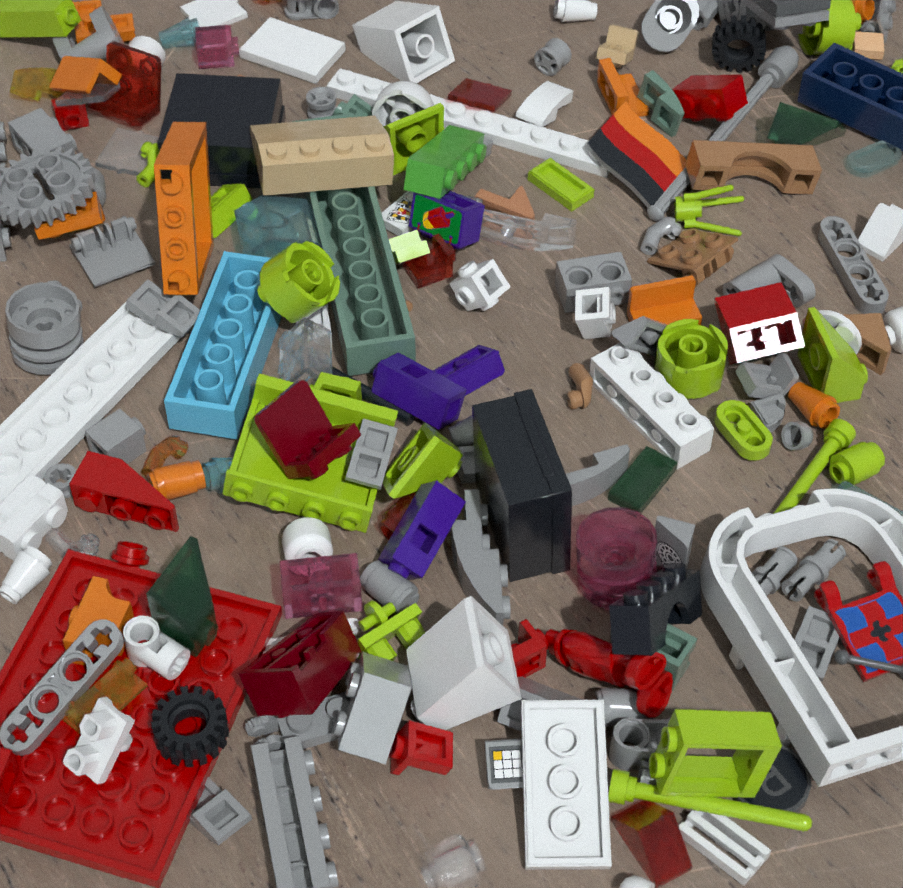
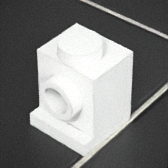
[575,287,616,339]

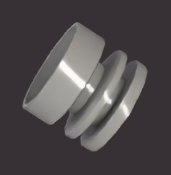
[5,282,84,375]

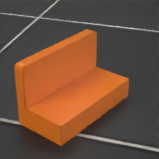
[49,56,122,94]
[597,58,649,117]
[627,275,702,325]

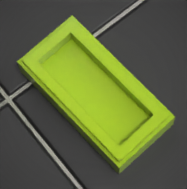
[527,158,595,212]

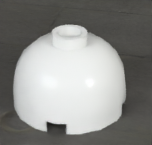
[372,81,434,126]

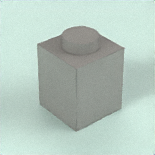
[85,409,146,464]

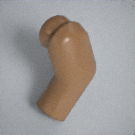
[567,363,593,409]

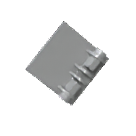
[69,216,156,287]

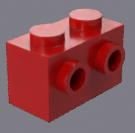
[672,74,748,121]

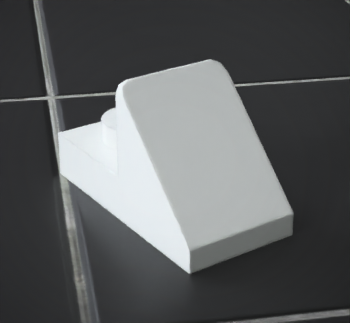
[858,203,903,262]

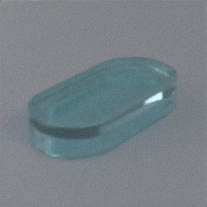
[846,141,902,178]

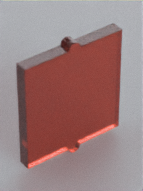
[447,78,512,112]

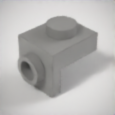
[735,353,799,399]

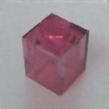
[195,25,239,69]

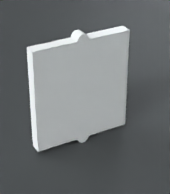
[180,0,248,35]

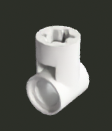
[123,616,190,680]

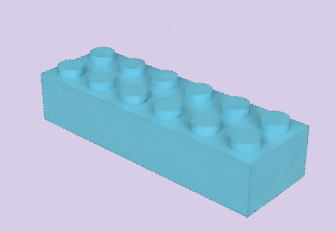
[164,251,282,440]

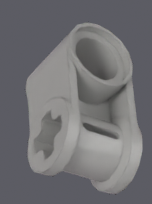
[284,0,339,21]
[608,717,689,770]

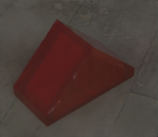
[611,800,693,888]

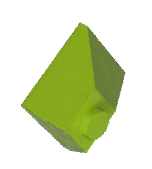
[383,103,444,176]
[797,307,868,403]
[383,422,464,499]

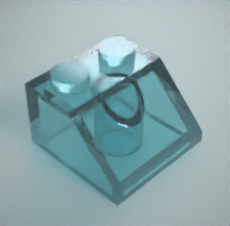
[234,195,320,258]

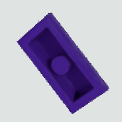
[433,345,505,396]

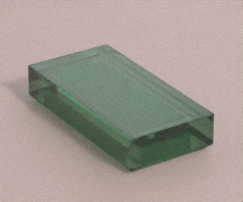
[608,446,678,517]

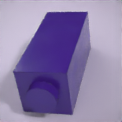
[371,352,467,430]
[378,480,466,580]

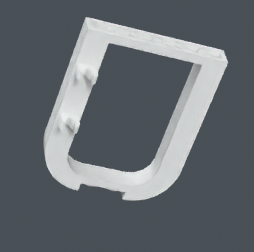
[700,489,903,787]

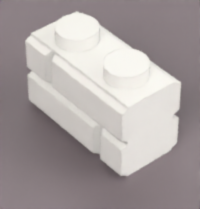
[0,474,68,561]

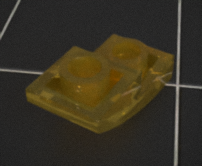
[9,68,74,101]

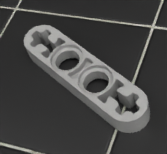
[818,216,889,314]
[0,619,124,756]

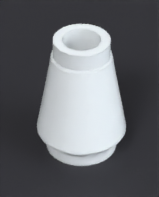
[554,0,597,22]
[0,546,52,604]

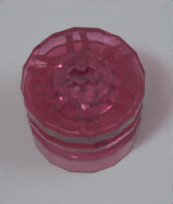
[576,507,657,610]

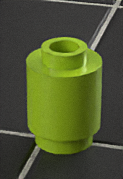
[829,442,885,488]

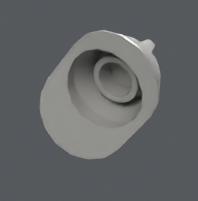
[641,0,699,52]

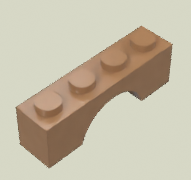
[685,140,822,194]

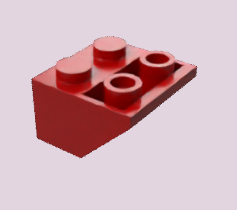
[714,282,805,365]

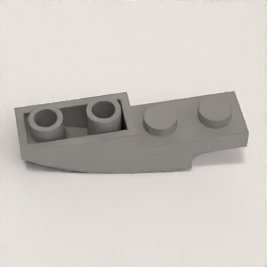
[451,489,511,626]

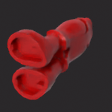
[545,629,673,718]

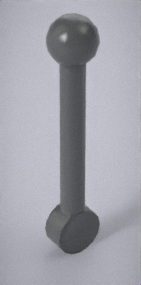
[834,649,903,679]

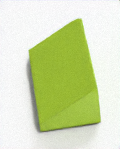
[211,183,254,238]

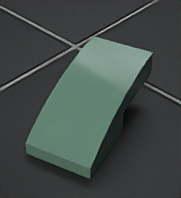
[637,70,684,137]

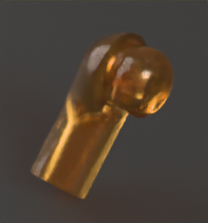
[141,435,189,479]

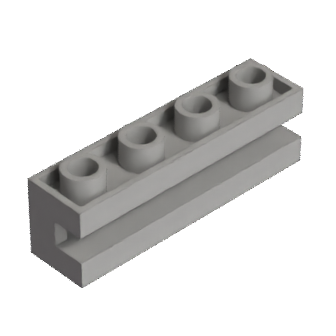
[251,736,339,888]

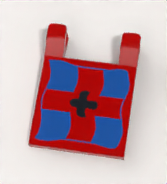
[814,561,903,682]

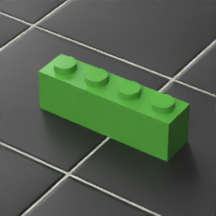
[404,125,487,199]

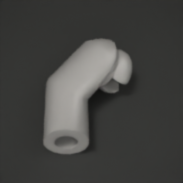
[640,217,681,255]

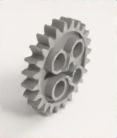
[0,146,96,228]

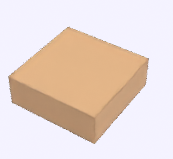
[852,31,885,60]

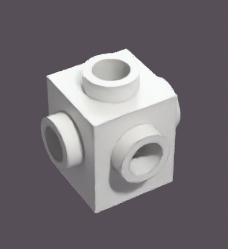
[449,259,510,311]

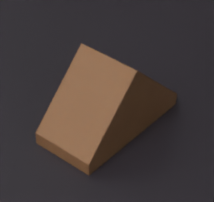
[843,313,891,375]

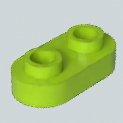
[715,400,773,461]

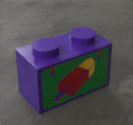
[409,191,485,249]

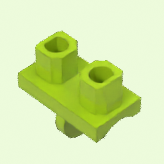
[357,600,425,661]

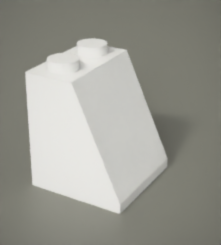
[352,1,455,84]
[406,596,522,730]

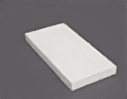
[521,700,612,870]

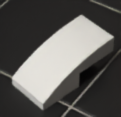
[516,81,574,127]

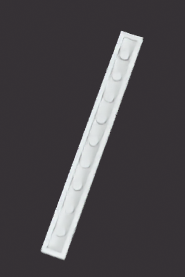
[326,68,610,178]

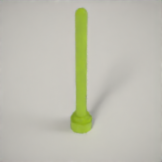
[773,419,856,514]
[608,769,812,831]

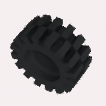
[712,15,766,73]
[151,686,229,767]

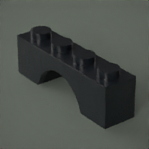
[609,563,702,656]

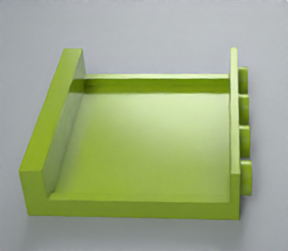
[222,373,398,533]

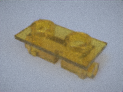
[62,658,148,735]

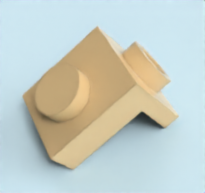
[596,24,638,68]

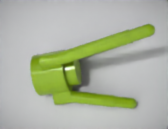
[674,185,745,236]

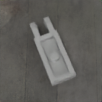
[245,692,350,752]

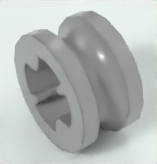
[44,463,76,498]

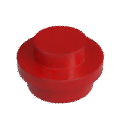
[111,541,150,568]

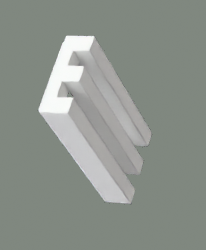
[676,810,771,886]

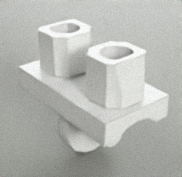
[63,697,135,784]

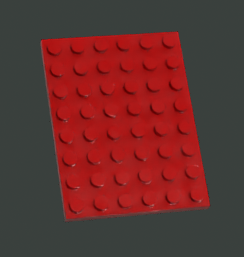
[0,549,282,888]

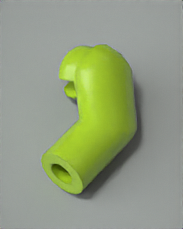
[136,142,159,187]

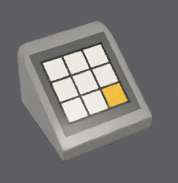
[485,739,523,790]

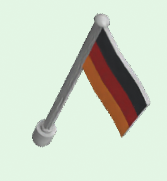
[587,46,799,222]

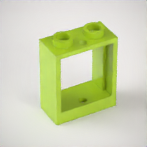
[649,709,782,798]

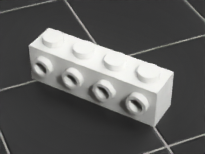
[589,342,714,470]

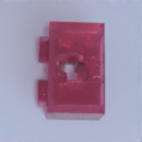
[280,553,362,619]

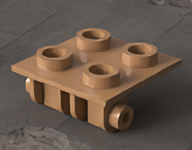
[647,228,738,287]

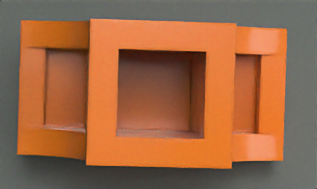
[63,576,134,665]

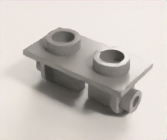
[861,0,896,43]

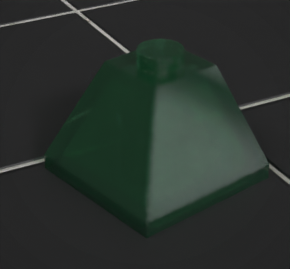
[767,102,847,146]
[146,536,218,657]

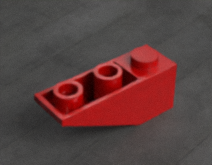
[69,451,179,532]

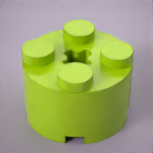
[798,0,862,55]
[257,241,340,323]
[654,319,728,399]

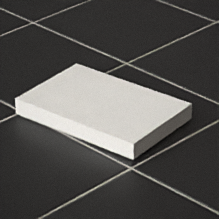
[239,17,345,84]

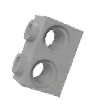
[555,252,632,313]

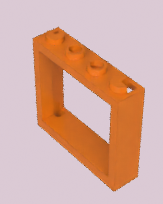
[154,122,214,295]

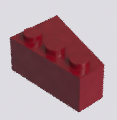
[238,611,362,718]

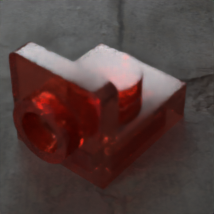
[403,234,456,289]

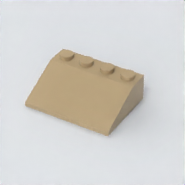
[250,116,394,196]

